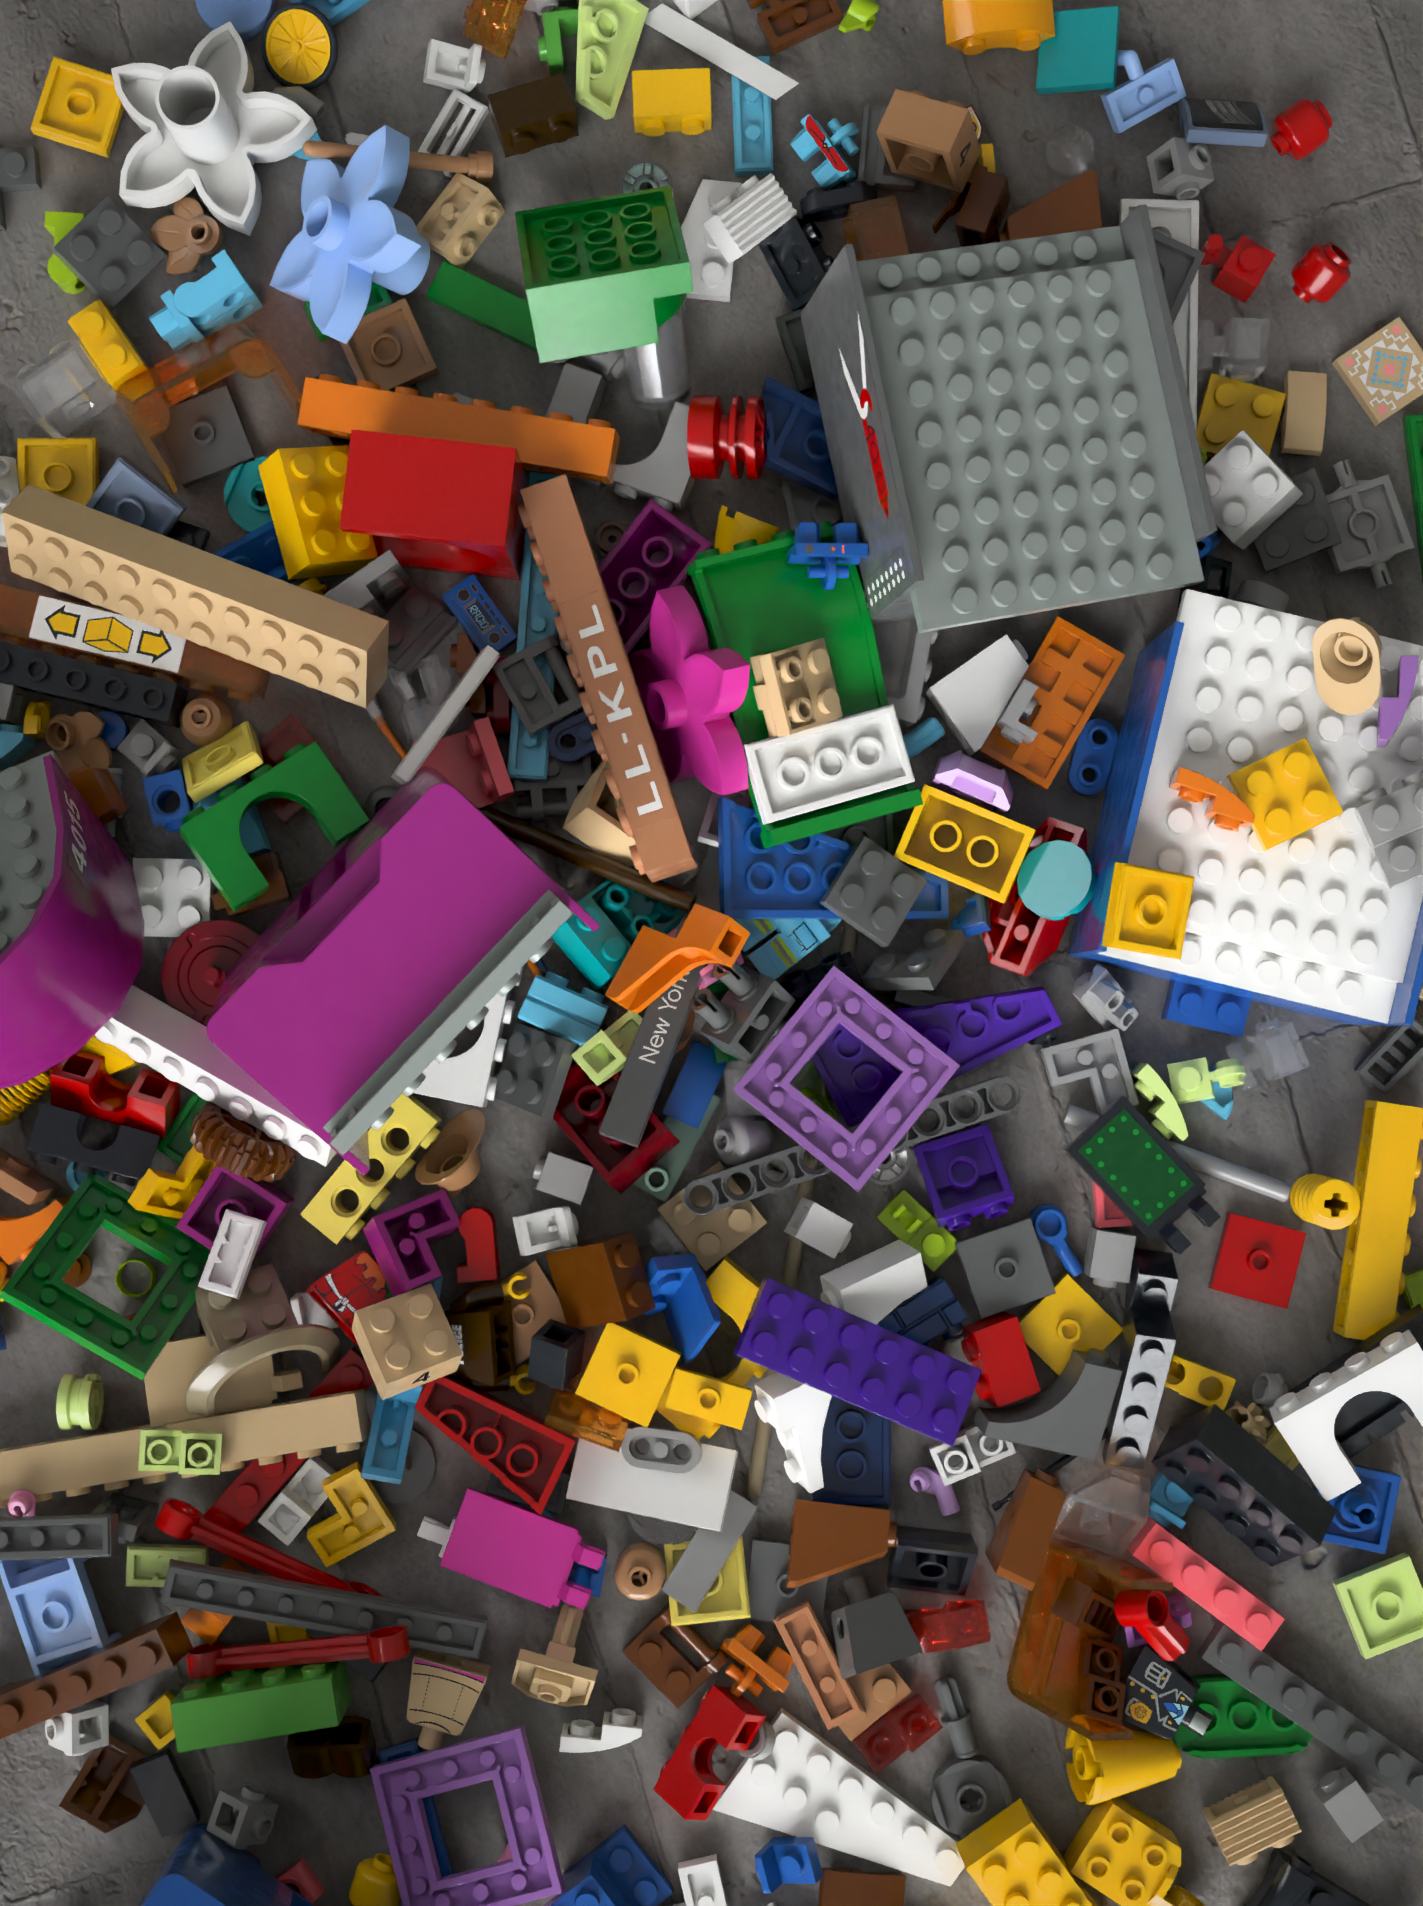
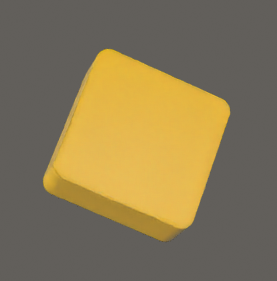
[978,143,996,173]

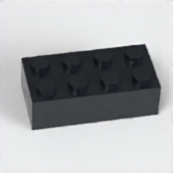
[1151,1404,1337,1567]

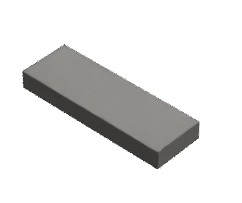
[661,1489,758,1613]

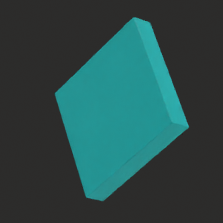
[1036,6,1121,94]

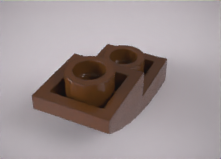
[450,633,489,718]
[1078,1636,1126,1726]
[818,1868,906,1906]

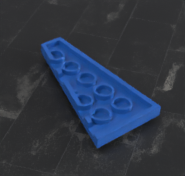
[718,797,949,920]

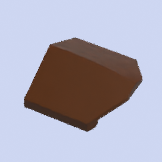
[58,1734,147,1834]

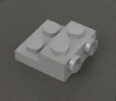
[324,550,409,618]
[1355,771,1423,889]

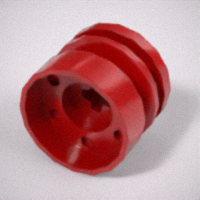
[687,395,766,480]

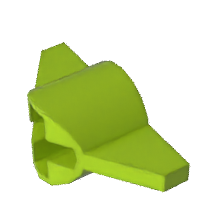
[838,0,880,33]

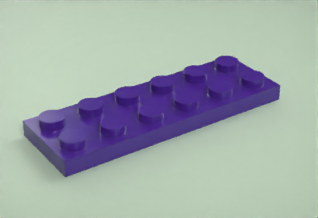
[733,1277,981,1446]

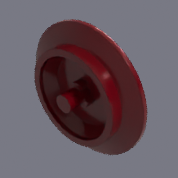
[161,920,259,1027]

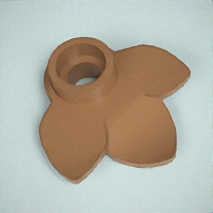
[150,197,223,275]
[45,711,112,778]

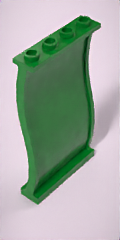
[686,521,923,849]

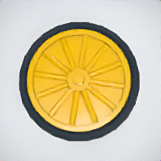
[261,2,338,90]

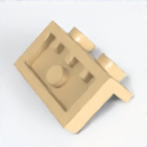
[416,173,505,269]

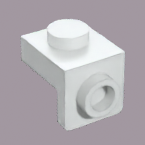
[423,39,486,94]
[512,1206,579,1256]

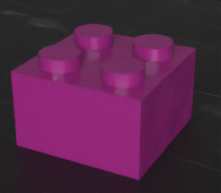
[176,1167,295,1266]

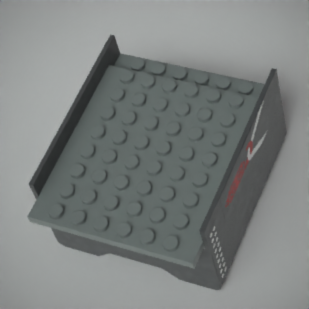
[800,204,1217,633]

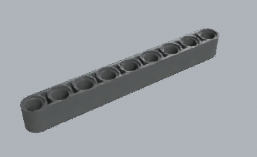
[683,1076,1022,1215]

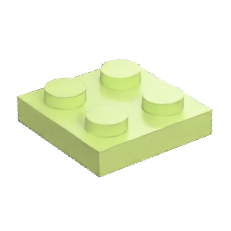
[1332,1552,1423,1659]

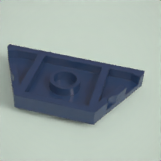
[762,376,839,501]

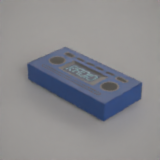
[441,574,518,653]

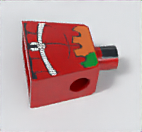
[305,1250,393,1345]

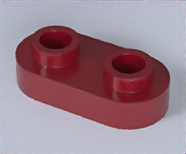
[486,657,512,735]

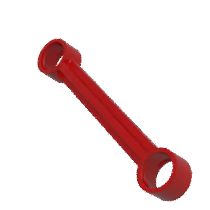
[155,1498,382,1597]
[185,1625,411,1679]

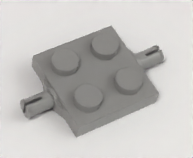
[1325,459,1414,590]

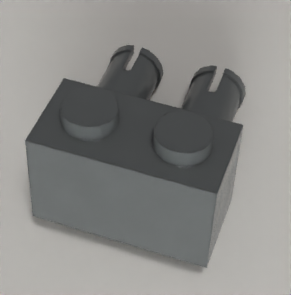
[690,961,796,1065]

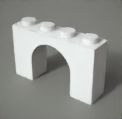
[413,965,524,1107]
[1269,1330,1423,1502]

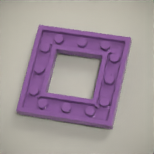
[733,966,960,1192]
[370,1725,566,1906]

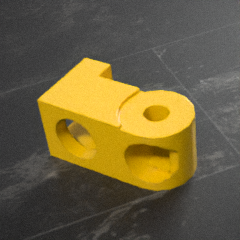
[1165,1353,1236,1411]

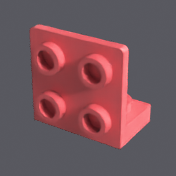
[411,717,514,809]

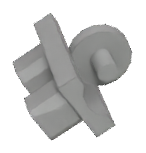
[1072,964,1139,1031]

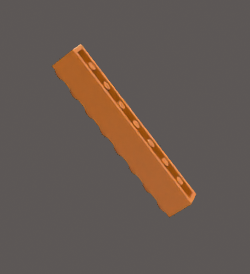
[297,374,620,484]

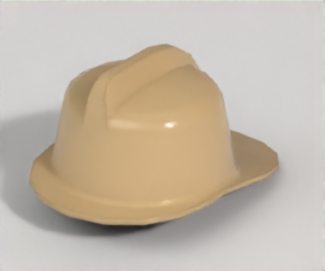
[1312,617,1382,715]

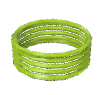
[115,1258,157,1298]

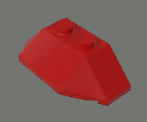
[982,817,1087,977]

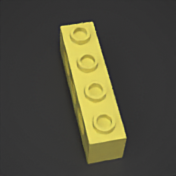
[300,1093,442,1245]

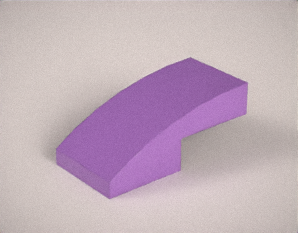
[1377,655,1419,747]

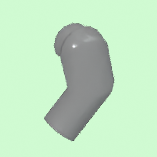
[270,86,327,121]

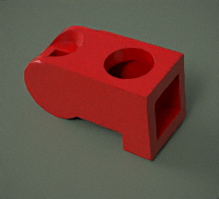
[456,1205,501,1283]

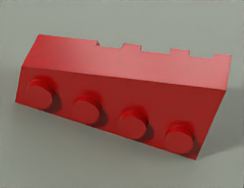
[414,1374,578,1516]

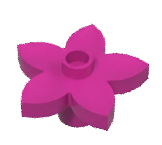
[628,585,750,796]

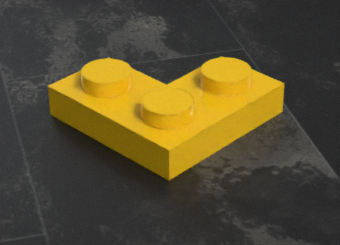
[127,1145,216,1219]
[307,1461,396,1568]

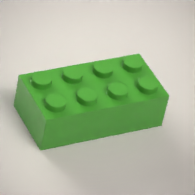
[170,1661,352,1753]

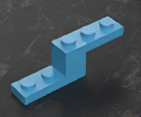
[360,1276,444,1485]

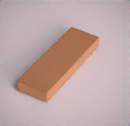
[773,1599,864,1730]

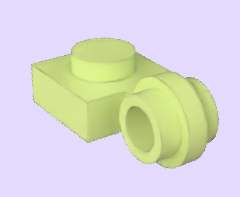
[1167,1057,1247,1104]

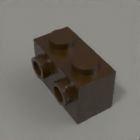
[487,73,579,158]

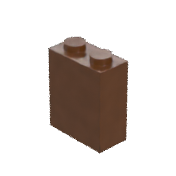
[546,1231,656,1328]

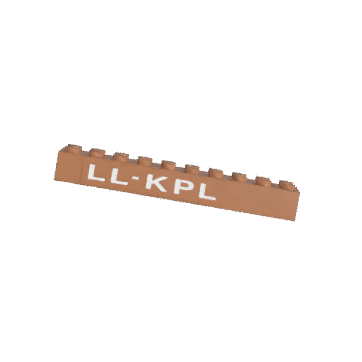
[517,474,698,883]

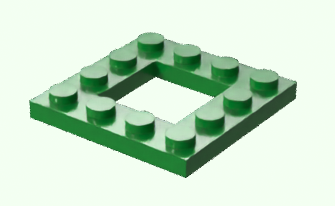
[0,1173,211,1380]

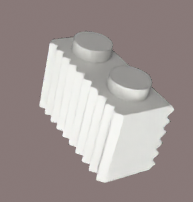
[703,173,797,264]

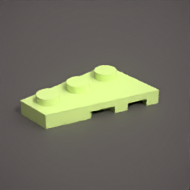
[575,0,649,120]

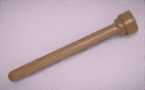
[303,140,493,184]

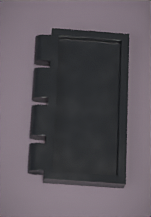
[1288,1304,1423,1459]

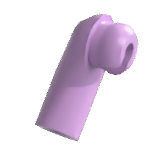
[909,1466,960,1516]

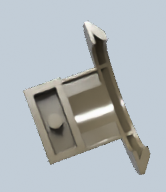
[185,1263,340,1417]

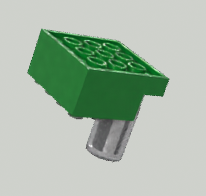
[515,186,693,410]

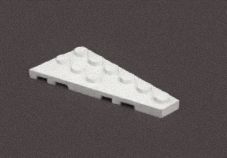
[713,1708,965,1887]

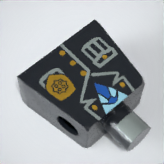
[1122,1643,1213,1740]

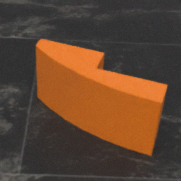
[1169,767,1255,832]

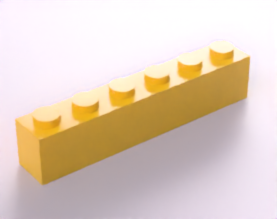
[1333,1100,1423,1340]

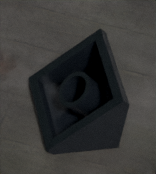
[887,1525,978,1596]

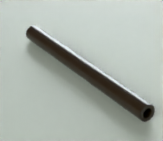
[482,806,697,914]

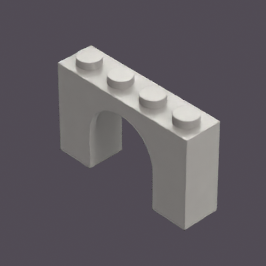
[546,362,695,513]

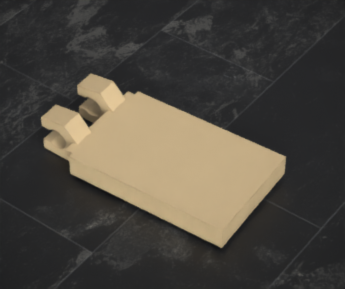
[144,1334,303,1427]

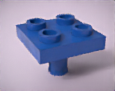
[1313,1464,1401,1554]

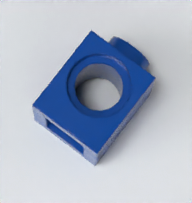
[142,769,194,832]

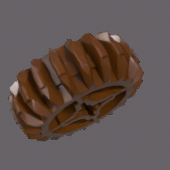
[190,1102,297,1182]

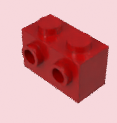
[961,1312,1041,1408]

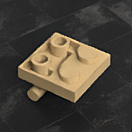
[750,638,843,737]

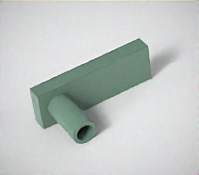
[632,1094,721,1202]

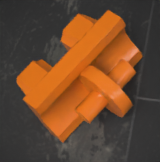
[719,1624,794,1697]

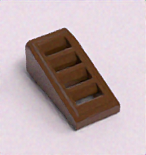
[1052,1577,1120,1643]

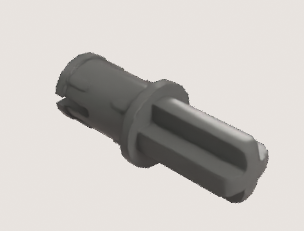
[934,1675,980,1759]

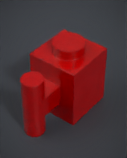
[1200,234,1276,303]

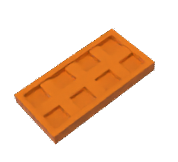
[978,616,1125,791]

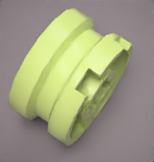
[56,1373,104,1430]

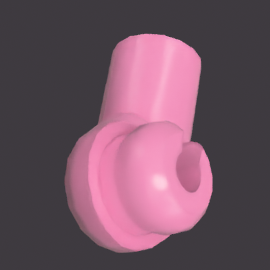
[8,1489,37,1517]

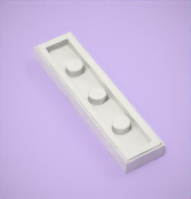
[391,645,500,785]

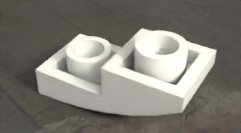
[929,1424,1016,1486]
[559,1708,643,1753]

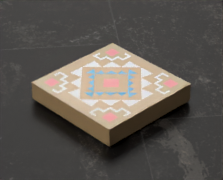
[1332,317,1423,427]

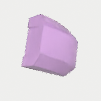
[928,750,1013,815]

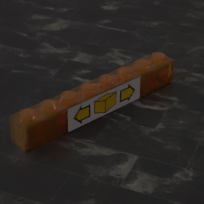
[0,584,270,703]

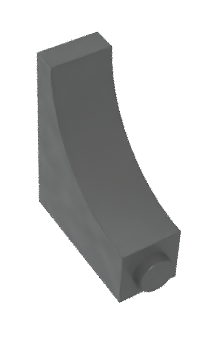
[974,1348,1123,1460]

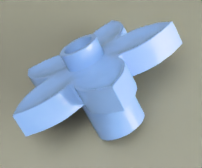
[270,125,430,344]

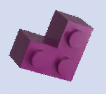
[363,1188,461,1297]

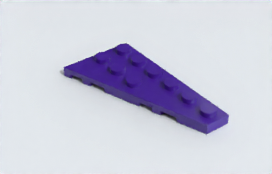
[811,986,1062,1126]

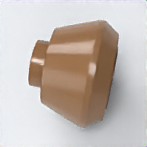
[179,694,233,747]

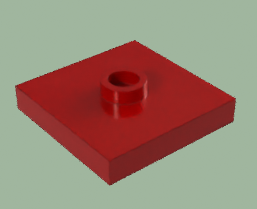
[1208,1212,1306,1309]

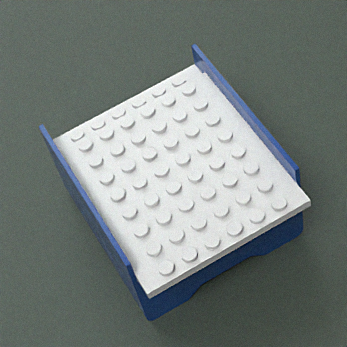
[1067,589,1423,1037]

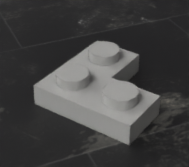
[1040,1028,1139,1114]

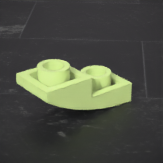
[1130,1063,1189,1141]
[138,1428,223,1475]

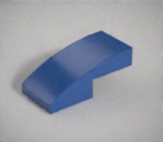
[662,1041,727,1129]

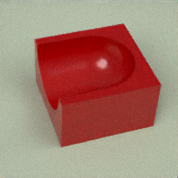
[340,429,529,580]

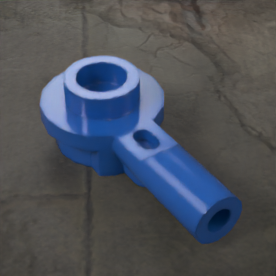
[1029,1204,1084,1277]

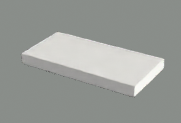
[743,704,915,825]
[566,1419,738,1532]

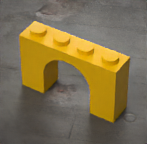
[656,1255,768,1440]

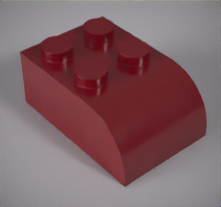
[553,1063,680,1194]

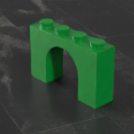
[179,741,370,912]

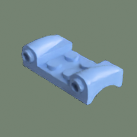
[0,1558,123,1676]

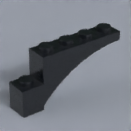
[1102,1248,1178,1470]

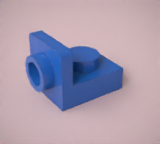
[755,1837,823,1893]

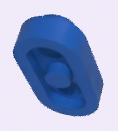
[1067,718,1118,796]

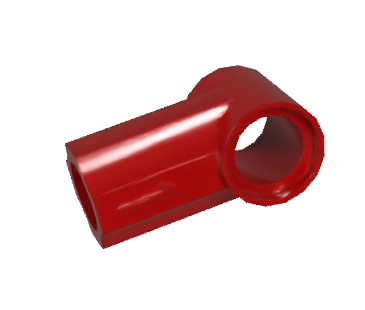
[1114,1589,1190,1661]

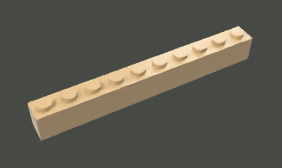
[0,1389,370,1508]

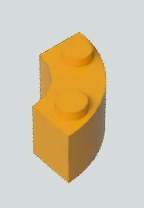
[942,0,1055,55]

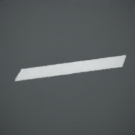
[645,3,799,100]

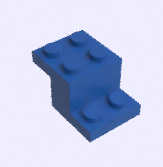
[544,1824,673,1906]

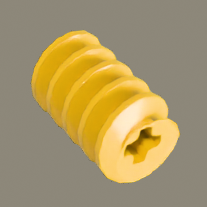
[1289,1174,1360,1230]

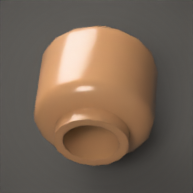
[614,1542,666,1601]

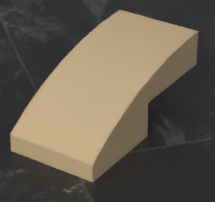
[1280,370,1327,456]

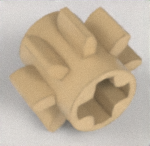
[1224,1401,1271,1443]

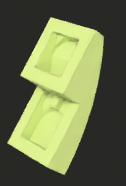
[571,1011,643,1086]

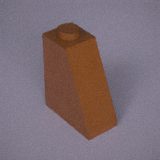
[997,170,1102,242]
[985,1468,1067,1591]
[786,1499,897,1588]

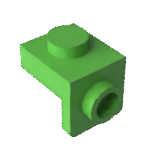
[537,6,578,76]

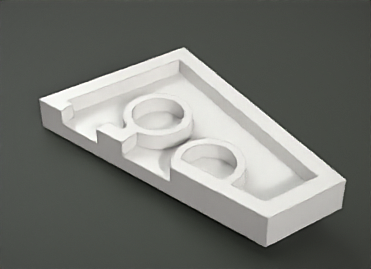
[681,179,741,302]

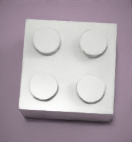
[1204,430,1304,550]

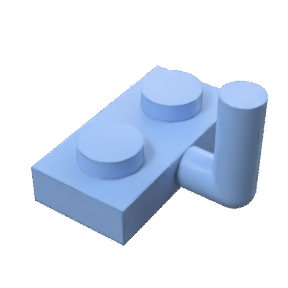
[1100,49,1187,133]

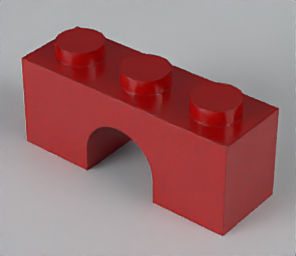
[50,1050,180,1138]
[653,1685,767,1820]

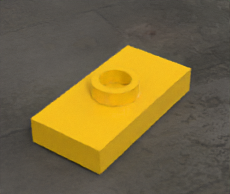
[665,1367,753,1430]

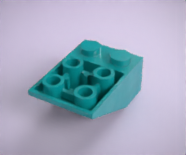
[551,865,684,991]

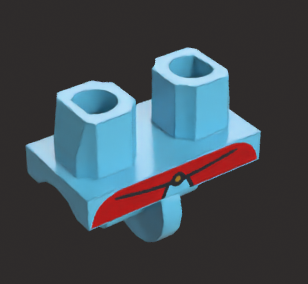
[790,114,859,190]

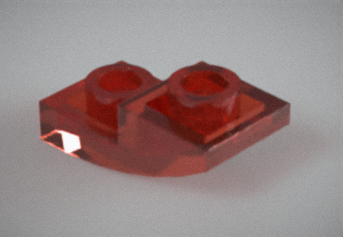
[904,1600,991,1654]
[852,1694,943,1775]

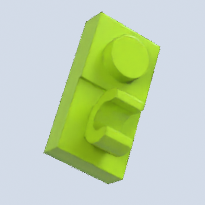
[876,1188,957,1272]

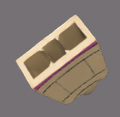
[406,1649,491,1750]

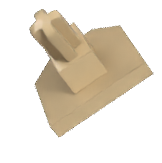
[511,1604,598,1707]

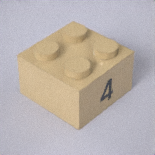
[351,1283,463,1400]

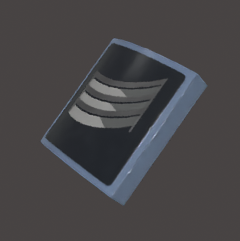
[1178,98,1268,147]

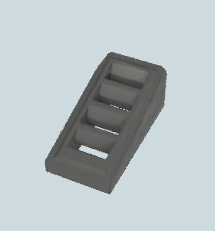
[1354,1016,1423,1096]

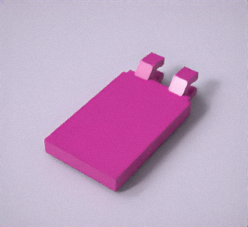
[440,1487,606,1610]

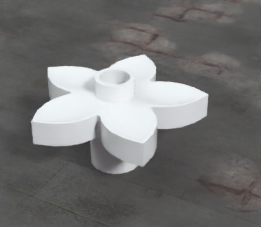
[111,21,317,236]

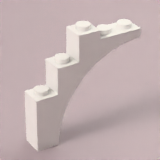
[754,1240,927,1494]

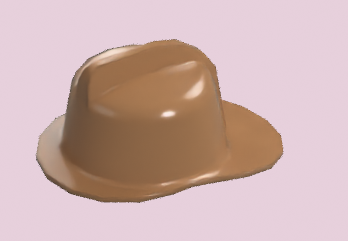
[414,1109,486,1197]

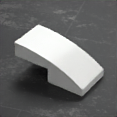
[258,1456,337,1546]

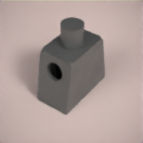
[831,1575,923,1679]

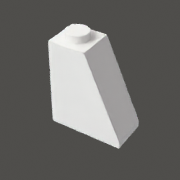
[926,634,1029,757]

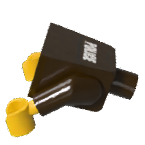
[444,1272,536,1395]

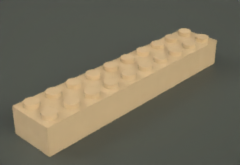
[2,484,389,708]

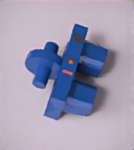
[787,522,868,590]

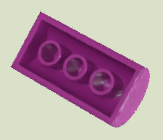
[560,499,713,657]

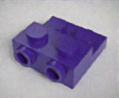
[913,1123,1014,1231]

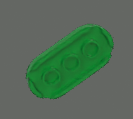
[1172,1674,1313,1759]

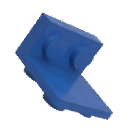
[644,1254,721,1364]

